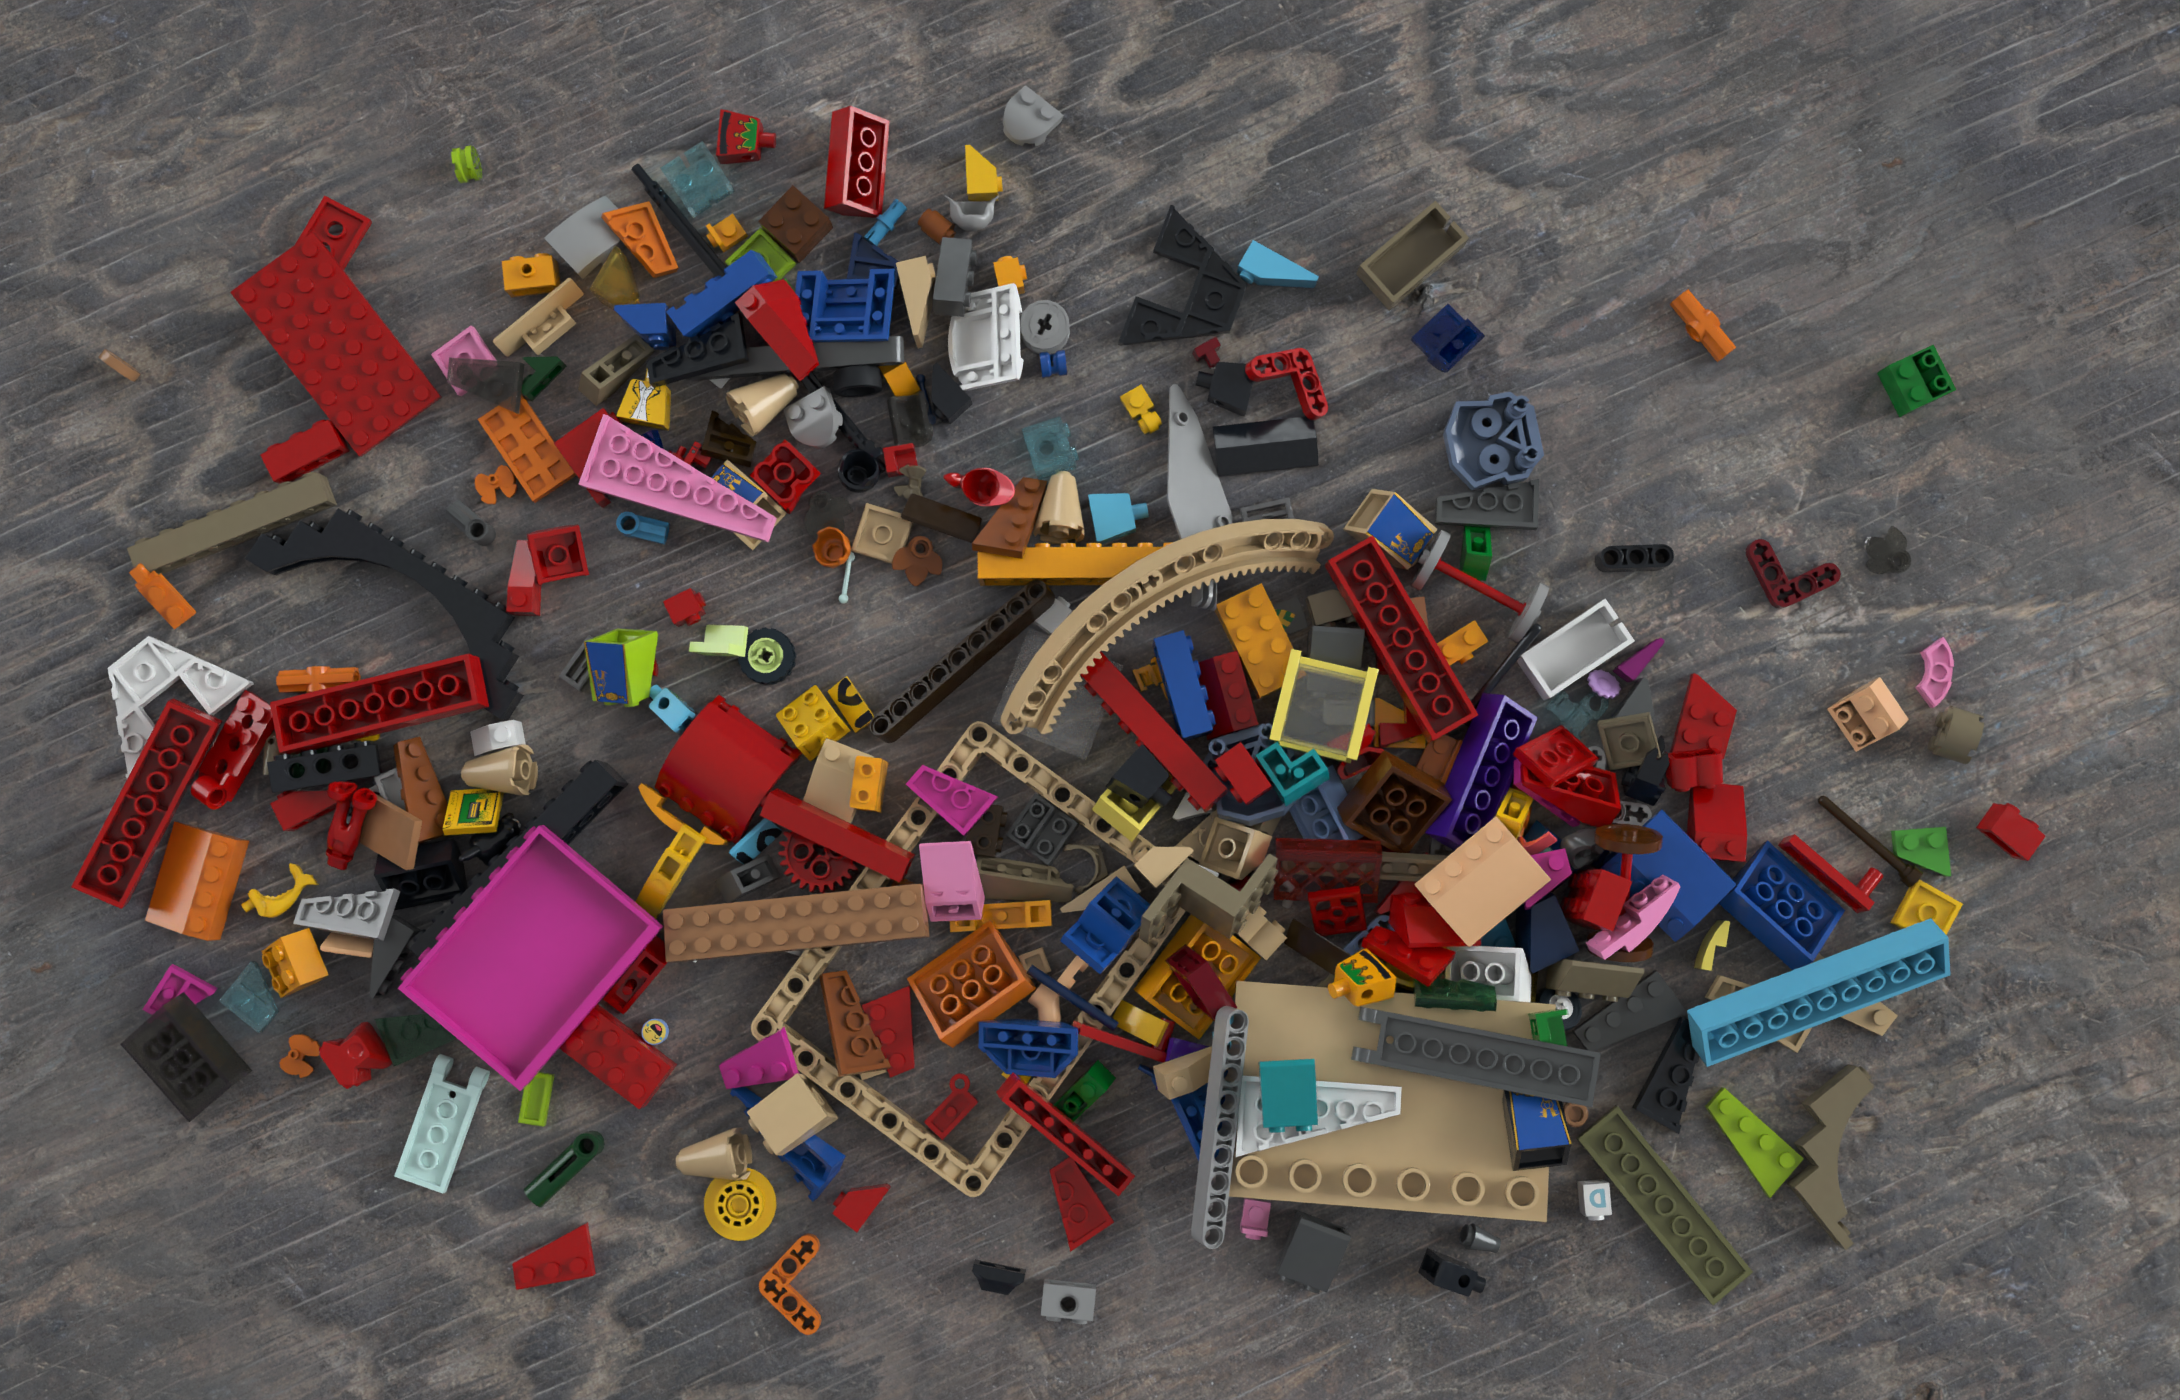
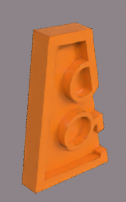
[601,201,679,278]

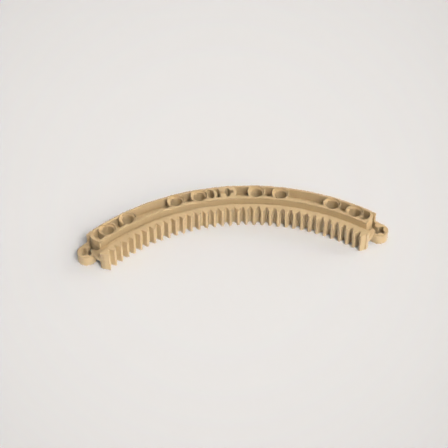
[1000,519,1334,734]

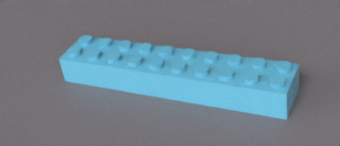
[1687,918,1950,1067]

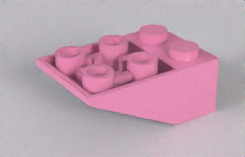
[919,841,985,922]

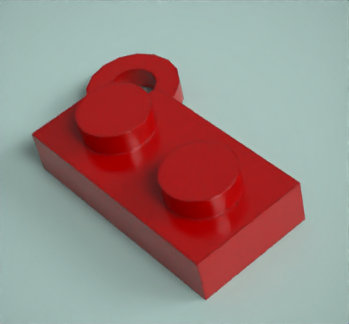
[924,1073,979,1140]

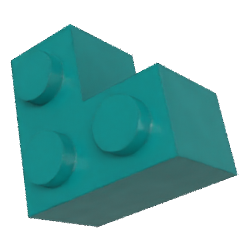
[1255,742,1330,807]

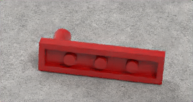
[1778,834,1884,913]
[1072,1017,1176,1063]

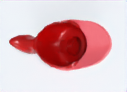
[943,468,1015,507]

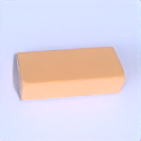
[320,932,374,958]

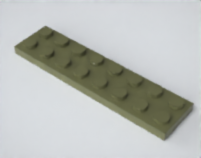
[1576,1105,1753,1305]

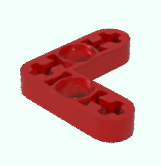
[1245,348,1328,420]

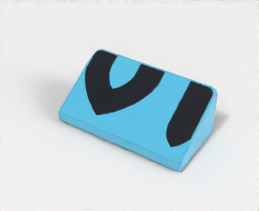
[729,818,782,865]

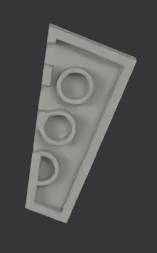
[293,888,400,941]

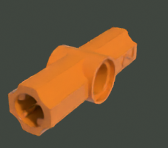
[1670,289,1736,362]
[276,666,361,693]

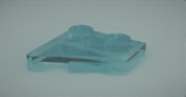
[219,961,279,1033]

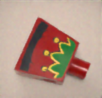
[716,109,776,164]

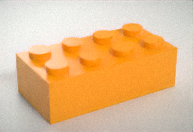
[1215,583,1306,700]

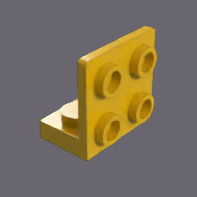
[776,685,851,762]

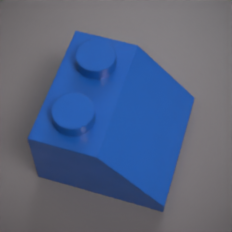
[614,303,676,350]

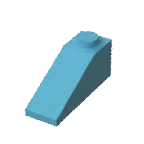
[1237,240,1319,288]

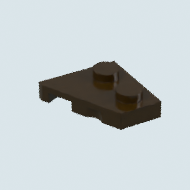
[701,410,757,467]

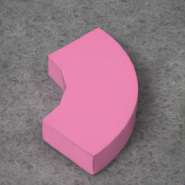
[1915,637,1954,708]

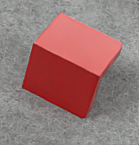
[883,443,918,478]

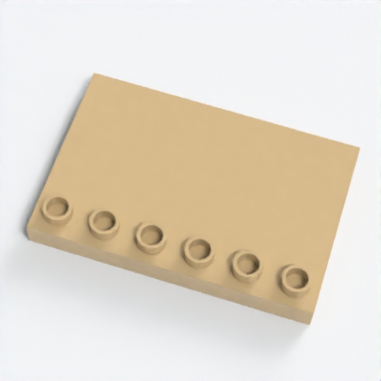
[1229,981,1556,1222]

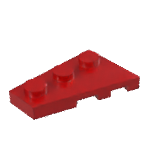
[862,985,915,1078]

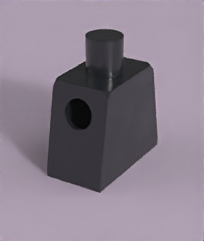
[1195,362,1257,417]
[1106,744,1173,808]
[1418,1248,1486,1297]

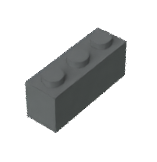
[933,237,977,317]

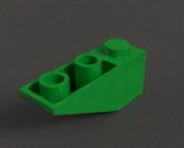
[1053,1060,1116,1122]

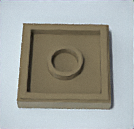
[1597,712,1661,770]

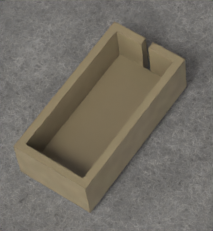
[1356,200,1469,311]

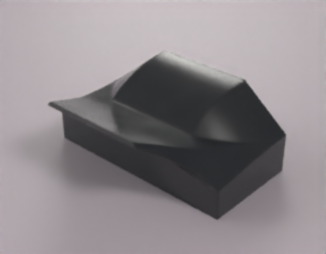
[972,1259,1026,1295]

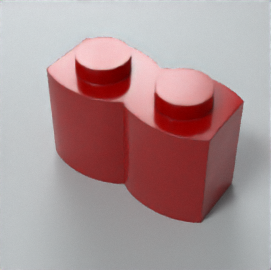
[1666,748,1723,792]

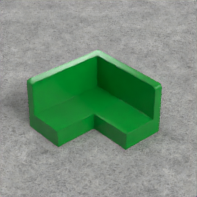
[1528,1009,1569,1046]

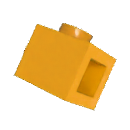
[993,256,1027,294]

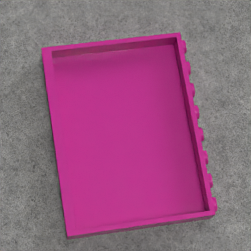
[398,825,664,1091]

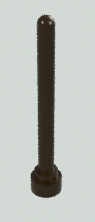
[1818,796,1923,887]

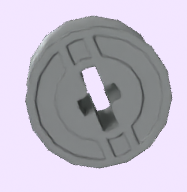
[1020,300,1070,355]

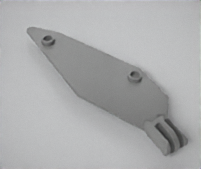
[1167,384,1233,611]

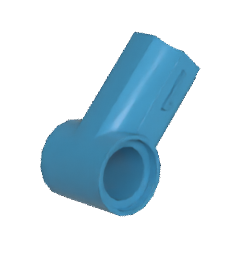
[616,512,670,545]

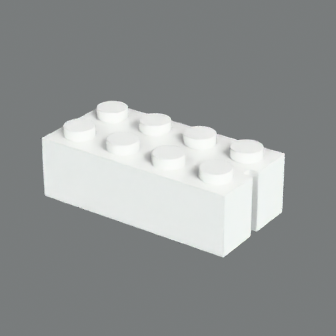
[1517,599,1635,701]

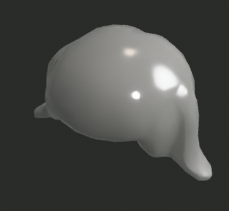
[944,195,999,232]

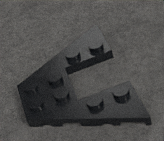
[1118,205,1247,346]

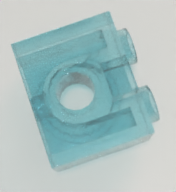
[1022,416,1079,480]

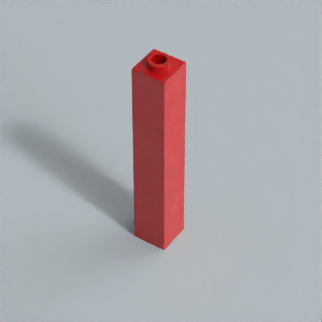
[759,788,916,883]

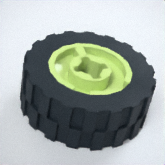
[738,627,796,685]

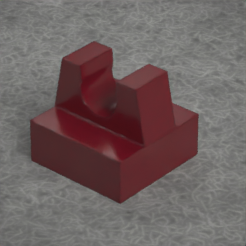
[1192,337,1221,369]

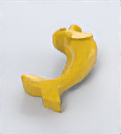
[241,863,319,918]

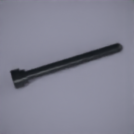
[1464,623,1542,727]

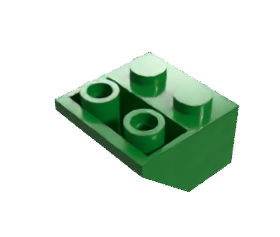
[1877,345,1956,418]

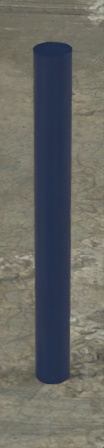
[1027,965,1119,1031]

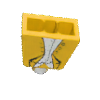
[617,368,671,431]

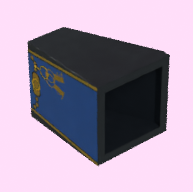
[1502,1090,1572,1171]

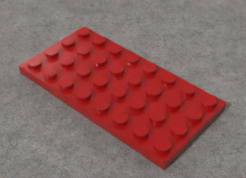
[230,232,442,457]

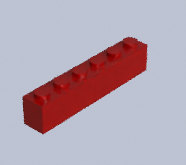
[996,1072,1135,1197]

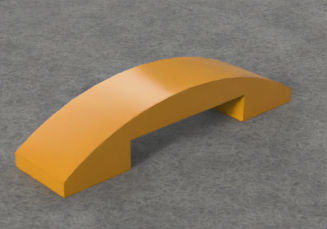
[638,783,730,846]
[950,900,1053,932]

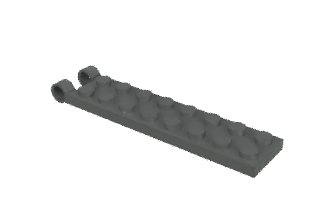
[1351,1007,1601,1107]

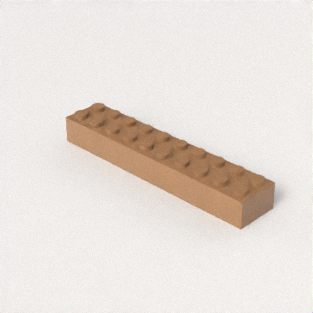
[663,884,930,963]

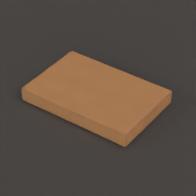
[360,794,422,870]

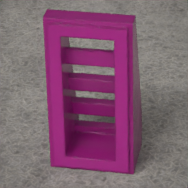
[1612,638,1665,683]

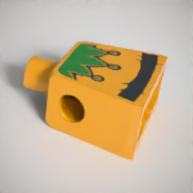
[1328,948,1396,1007]

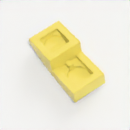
[1694,920,1730,971]

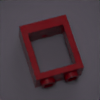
[1165,944,1237,1022]

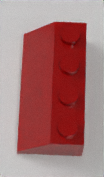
[824,105,890,218]

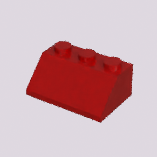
[1198,650,1258,740]
[1388,892,1481,948]

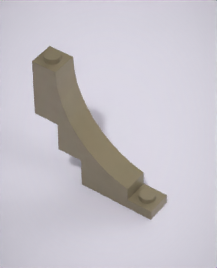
[1787,1064,1874,1250]

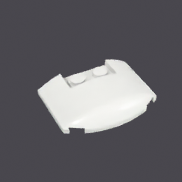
[948,283,1024,391]

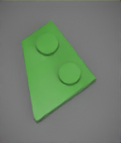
[1891,827,1951,877]

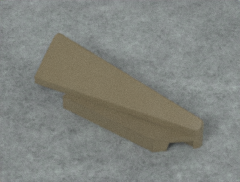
[976,855,1073,903]

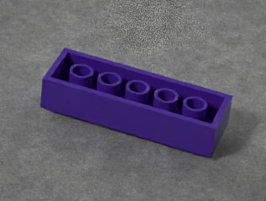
[1425,693,1538,851]

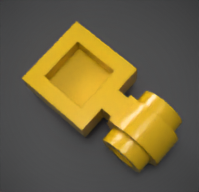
[1120,384,1162,434]

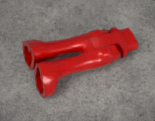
[326,781,377,870]

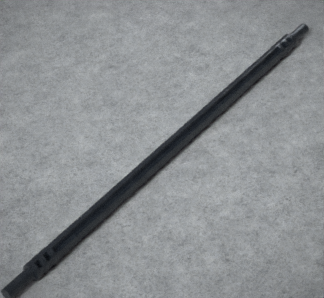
[631,164,886,474]

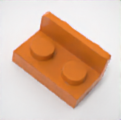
[1416,735,1463,785]

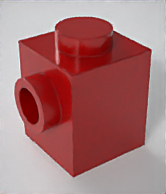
[663,588,706,627]

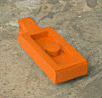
[129,563,196,630]

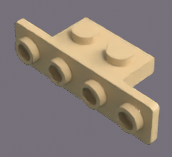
[493,278,584,357]

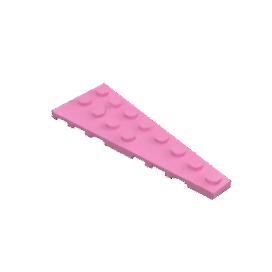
[578,414,777,542]

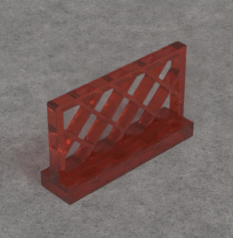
[1273,838,1382,903]

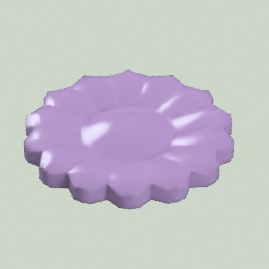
[1587,669,1621,699]

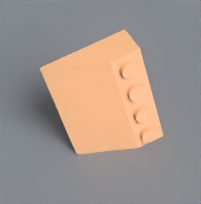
[1414,816,1551,948]

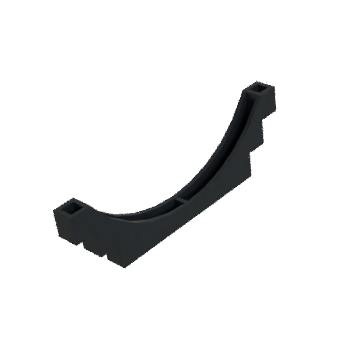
[245,508,524,721]

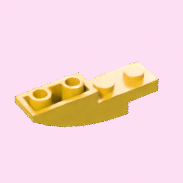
[635,824,706,919]

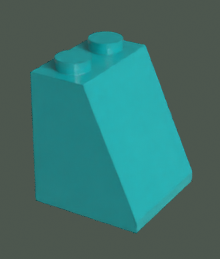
[1258,1059,1318,1133]

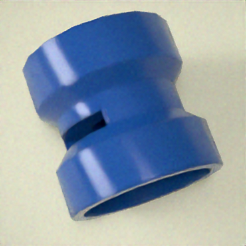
[1040,350,1067,378]

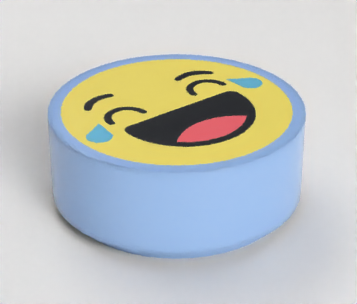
[641,1018,669,1045]

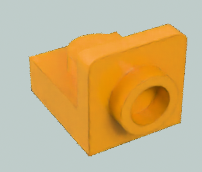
[706,214,748,253]

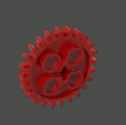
[778,831,858,893]

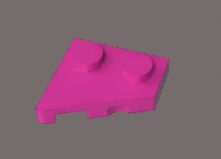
[1523,848,1572,910]
[142,964,218,1022]

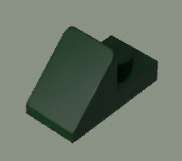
[518,356,567,402]

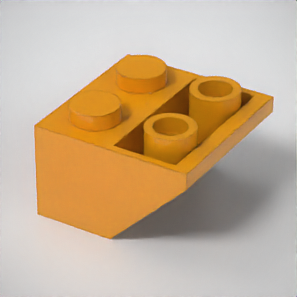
[261,928,329,998]

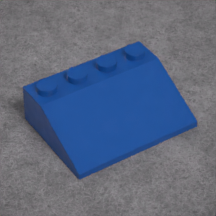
[1601,809,1736,942]
[1719,841,1845,970]

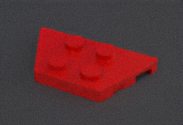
[1670,673,1737,759]

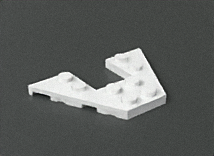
[108,636,254,778]

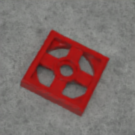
[1308,886,1367,936]

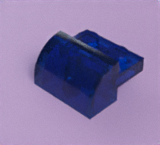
[1411,304,1485,373]

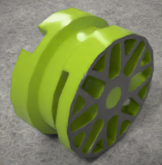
[451,145,483,184]

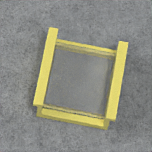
[1269,649,1379,763]

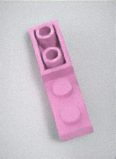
[1586,875,1680,960]

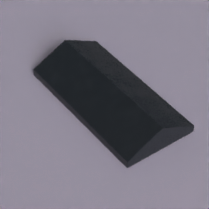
[1212,416,1319,477]

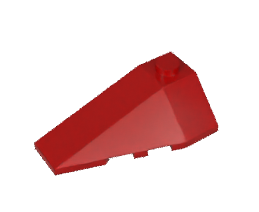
[735,279,819,381]
[1520,764,1621,827]

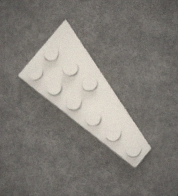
[1236,1075,1402,1157]

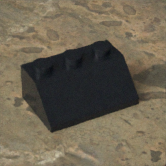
[374,838,468,911]

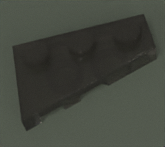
[447,357,525,414]

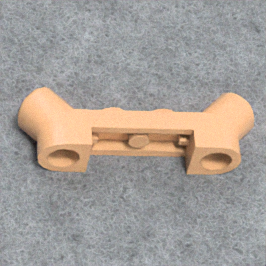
[1027,955,1089,1022]

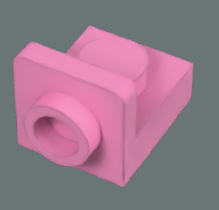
[1240,1198,1271,1240]

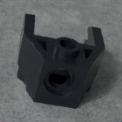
[1621,735,1669,806]

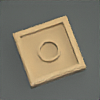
[851,503,914,564]

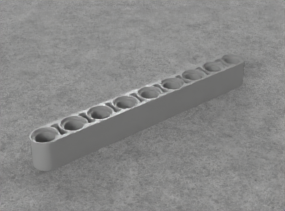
[1191,1006,1249,1249]

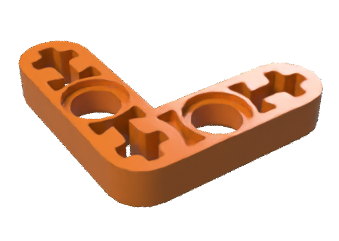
[759,1233,821,1335]

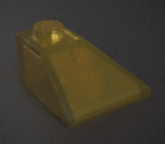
[590,246,640,310]

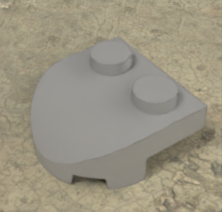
[1002,85,1064,146]
[783,386,843,449]

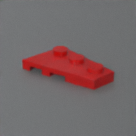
[1361,925,1456,987]
[1049,1156,1114,1252]
[512,1222,596,1290]

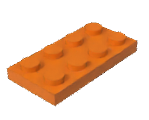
[477,391,576,503]

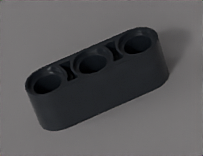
[1594,544,1674,572]

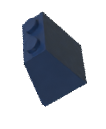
[1515,892,1579,974]

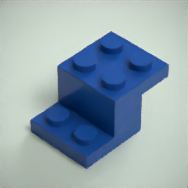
[1060,876,1151,974]

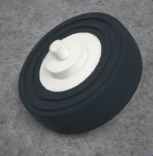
[1535,988,1582,1032]

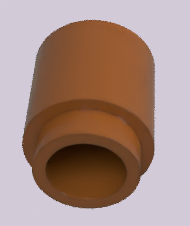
[918,208,956,245]

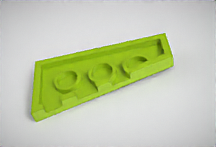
[1705,1087,1804,1198]

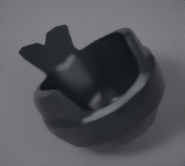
[838,440,883,493]

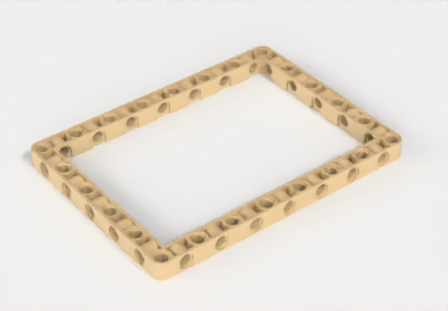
[751,721,1186,1197]

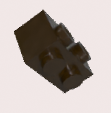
[966,804,1008,857]

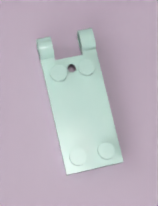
[394,1054,490,1194]

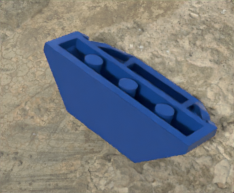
[978,1019,1078,1078]

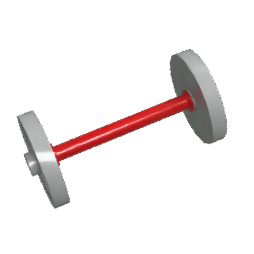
[1411,530,1549,643]

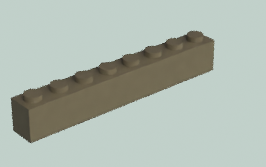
[127,472,337,574]

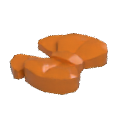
[475,465,518,505]
[279,1034,321,1078]

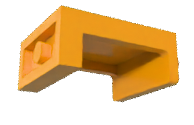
[849,756,888,813]

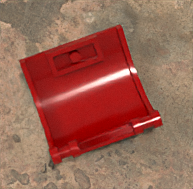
[654,695,802,844]

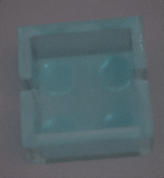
[660,141,735,218]

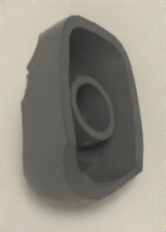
[1559,827,1606,869]

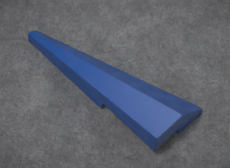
[730,1086,846,1201]

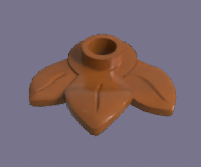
[892,536,943,586]

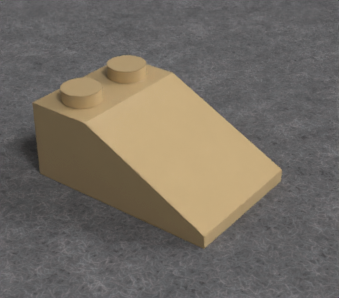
[896,256,936,349]
[803,738,874,823]

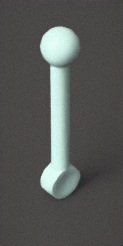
[839,552,855,603]

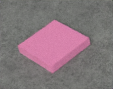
[431,326,501,396]

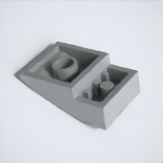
[544,195,625,279]

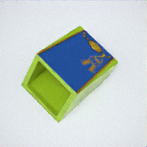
[584,628,658,707]

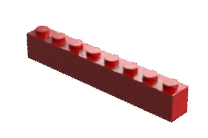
[1080,651,1228,813]

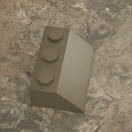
[1546,959,1644,1002]

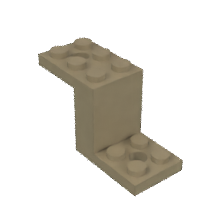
[1139,853,1278,944]

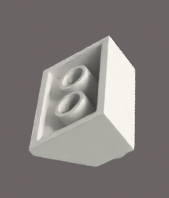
[1444,946,1531,1002]

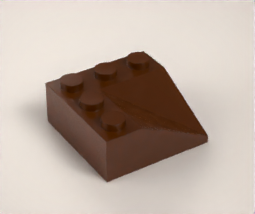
[1337,750,1452,853]

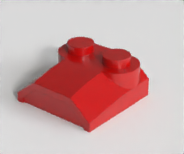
[527,524,589,585]

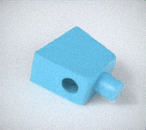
[1088,493,1149,545]

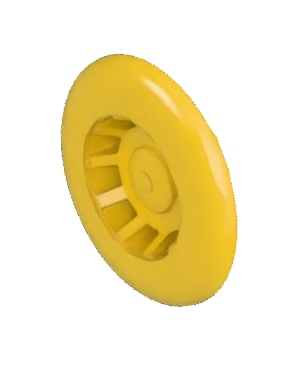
[704,1168,776,1241]

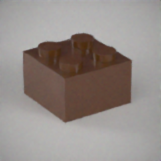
[758,185,833,263]

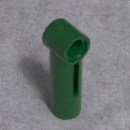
[524,1130,605,1207]

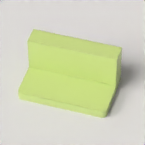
[689,625,748,657]

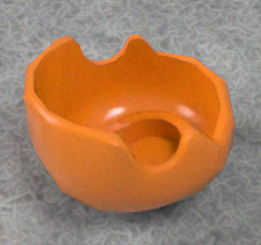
[812,527,851,568]

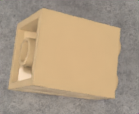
[747,1073,839,1156]

